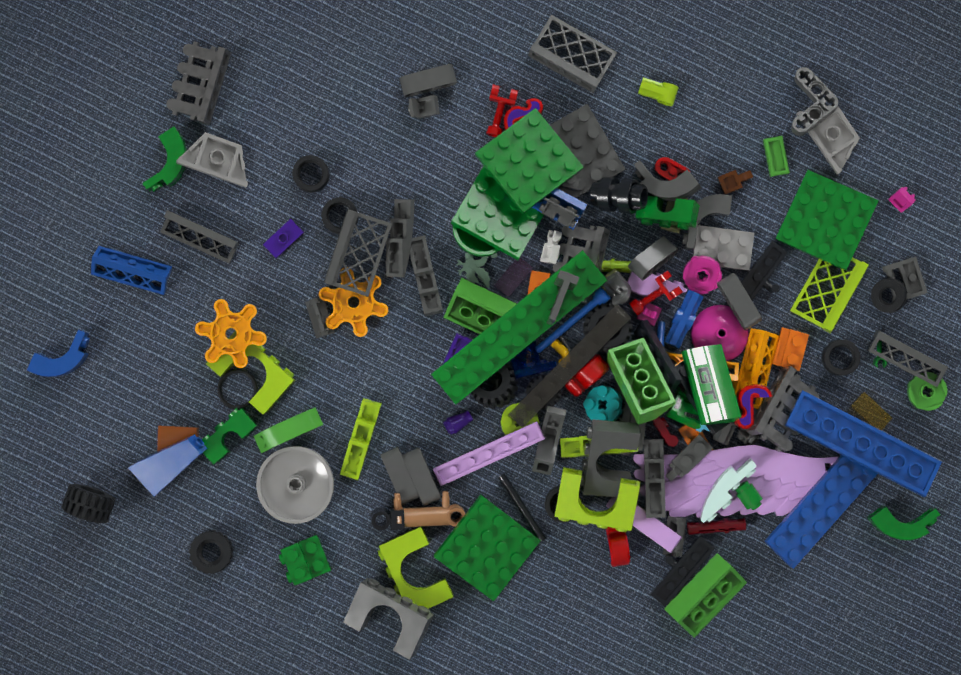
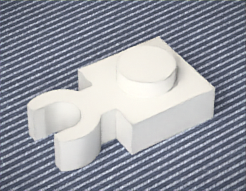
[540,230,562,264]

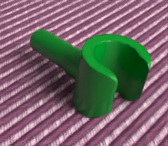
[873,341,887,368]

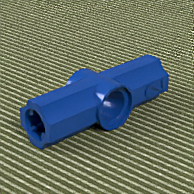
[664,290,703,349]

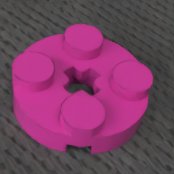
[683,256,722,294]

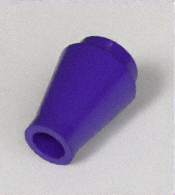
[443,410,473,435]

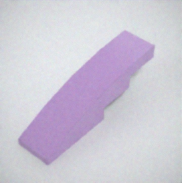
[606,497,682,553]

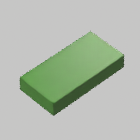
[763,136,790,177]

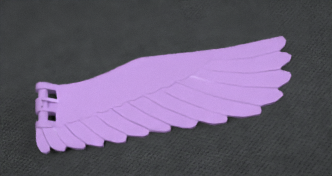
[633,445,839,518]

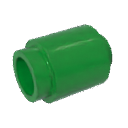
[735,481,763,510]

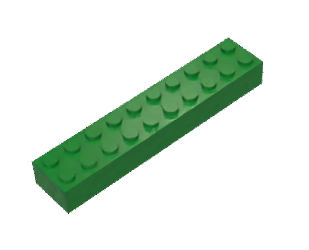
[431,250,607,405]

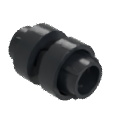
[590,177,648,214]

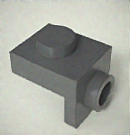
[408,95,440,119]
[603,271,631,306]

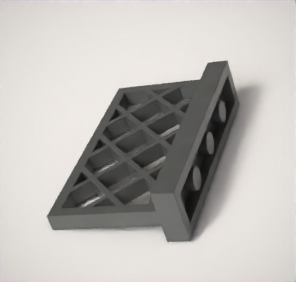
[528,15,617,94]
[324,209,392,297]
[546,270,580,326]

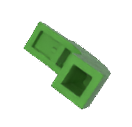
[254,407,323,453]

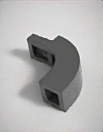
[634,160,702,201]
[680,194,732,250]
[532,406,567,475]

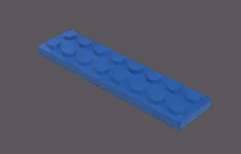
[785,390,942,497]
[764,455,878,569]

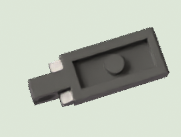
[666,434,713,482]

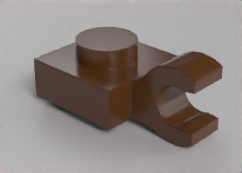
[717,170,753,195]

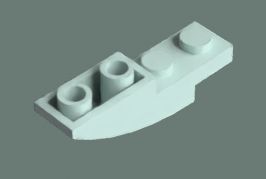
[700,458,757,523]

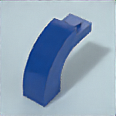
[27,330,90,377]

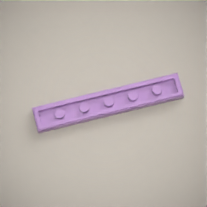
[433,421,545,486]

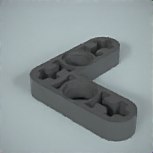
[791,67,839,136]

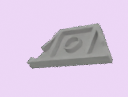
[796,106,860,174]
[176,132,248,188]

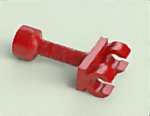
[486,84,518,137]
[629,270,683,315]

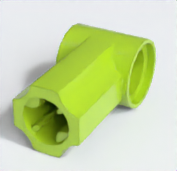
[638,78,679,106]

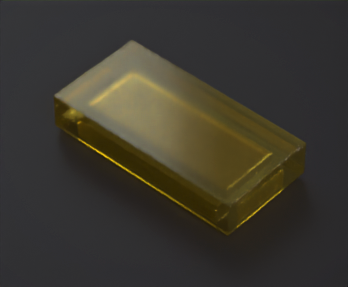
[850,392,892,430]

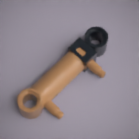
[371,491,465,530]

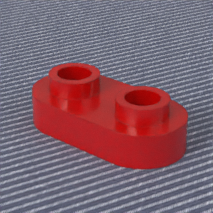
[654,157,690,181]

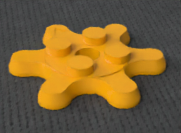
[319,267,388,337]
[195,299,267,368]

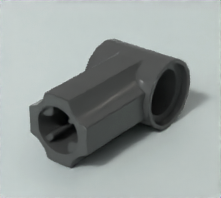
[712,422,736,445]

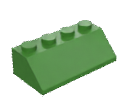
[443,278,516,334]
[607,337,676,425]
[664,553,747,638]

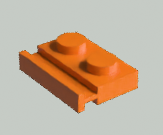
[772,327,809,371]

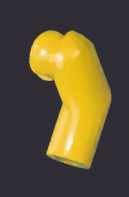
[551,339,572,368]

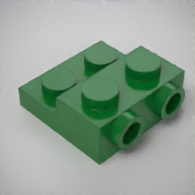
[279,534,331,586]

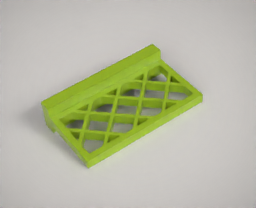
[790,257,869,334]

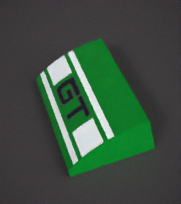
[681,344,741,425]

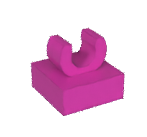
[888,187,916,213]
[636,303,662,326]

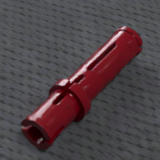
[687,518,746,535]

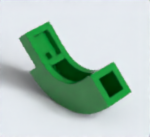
[143,126,187,192]
[867,506,940,540]

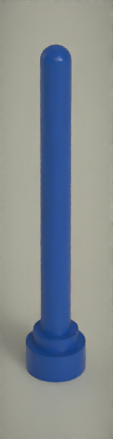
[535,287,610,353]

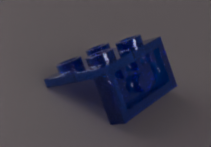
[511,341,557,378]

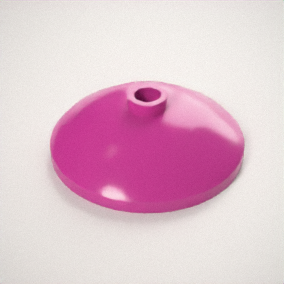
[691,305,749,361]

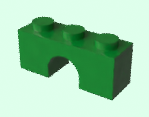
[635,196,700,230]
[202,408,259,465]

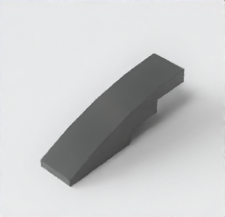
[386,199,415,277]
[410,235,443,317]
[644,439,666,518]

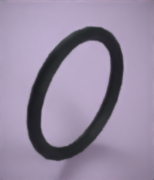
[217,369,258,409]

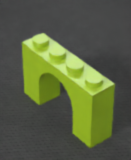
[206,330,296,415]
[554,467,640,532]
[377,527,454,609]

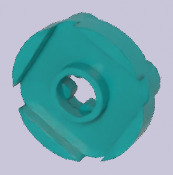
[583,385,623,421]

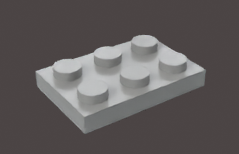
[693,225,754,271]

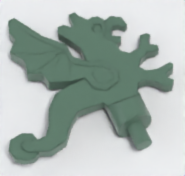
[456,253,497,288]

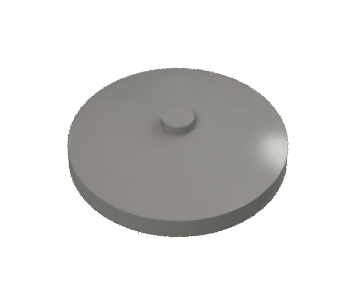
[256,446,334,524]

